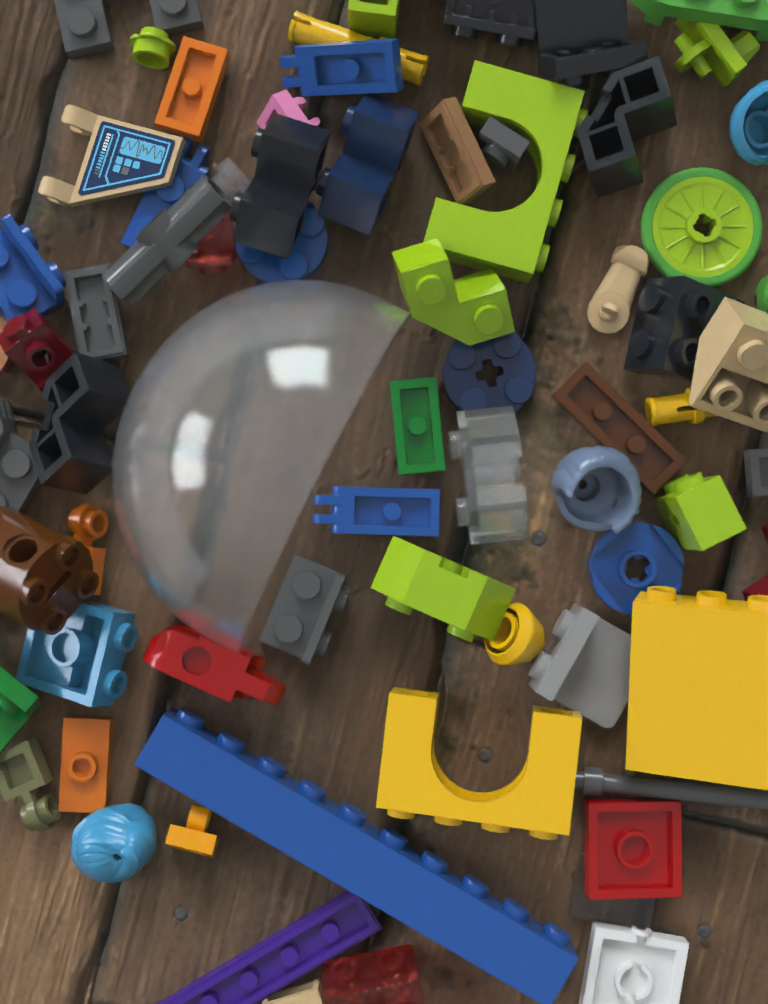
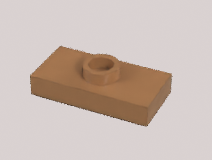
[419,96,496,205]

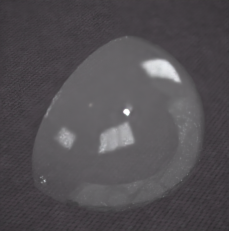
[112,279,412,654]

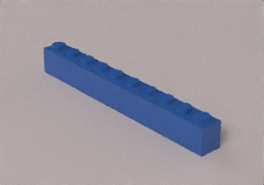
[134,707,579,1004]

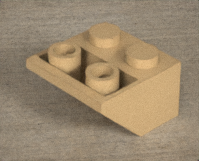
[689,297,768,433]

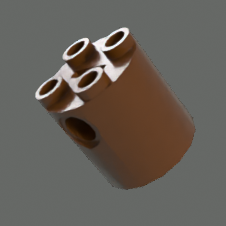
[0,506,99,635]

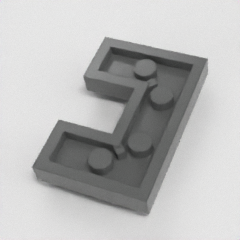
[54,0,204,59]

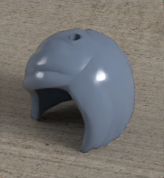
[551,446,642,534]

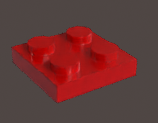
[584,798,683,900]

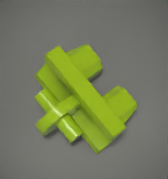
[674,19,760,90]

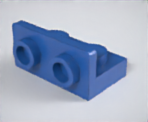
[0,214,66,322]

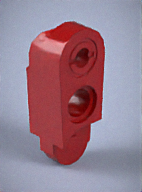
[142,625,287,705]

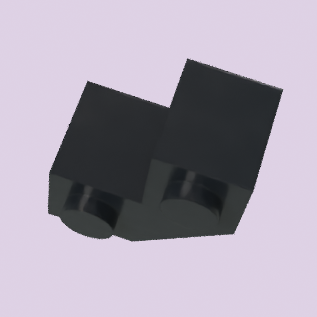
[577,55,677,198]
[230,113,330,259]
[29,352,133,495]

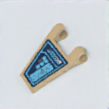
[38,105,186,207]

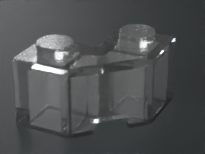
[449,406,527,545]

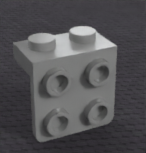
[528,603,631,728]

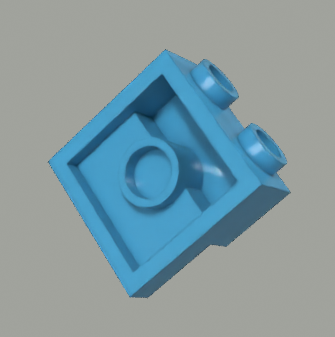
[16,601,138,707]

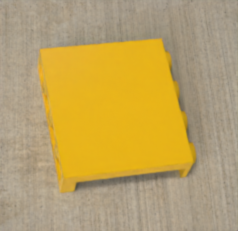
[625,586,768,791]

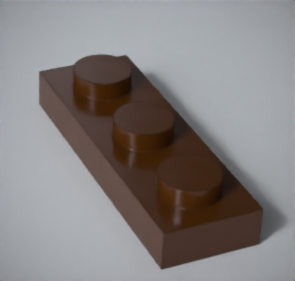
[551,362,687,494]

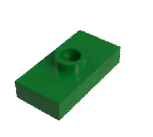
[389,377,445,476]

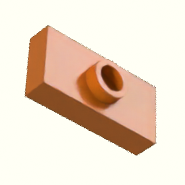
[154,36,230,143]
[58,714,114,813]

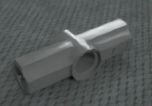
[103,174,232,305]

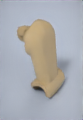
[587,245,649,334]

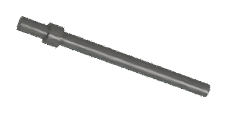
[575,766,768,810]

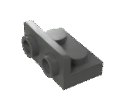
[259,554,351,665]

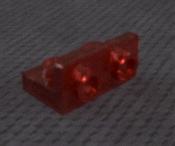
[322,944,425,1004]

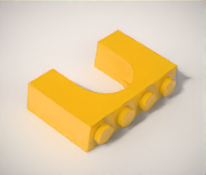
[376,687,583,840]

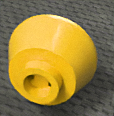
[484,602,545,665]

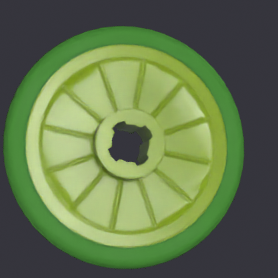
[641,167,763,288]

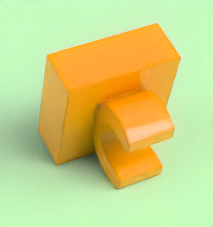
[165,805,219,858]

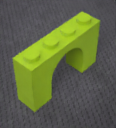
[424,60,588,283]

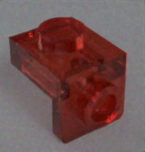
[186,198,237,274]

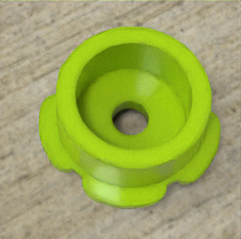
[129,27,176,69]

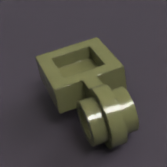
[0,737,61,832]

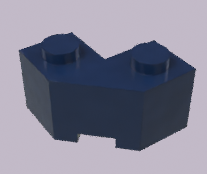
[316,93,420,236]

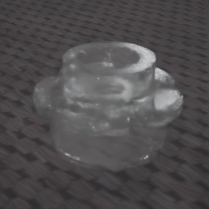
[211,157,251,200]

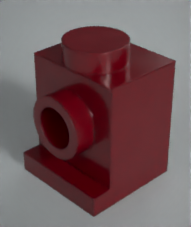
[0,307,75,393]

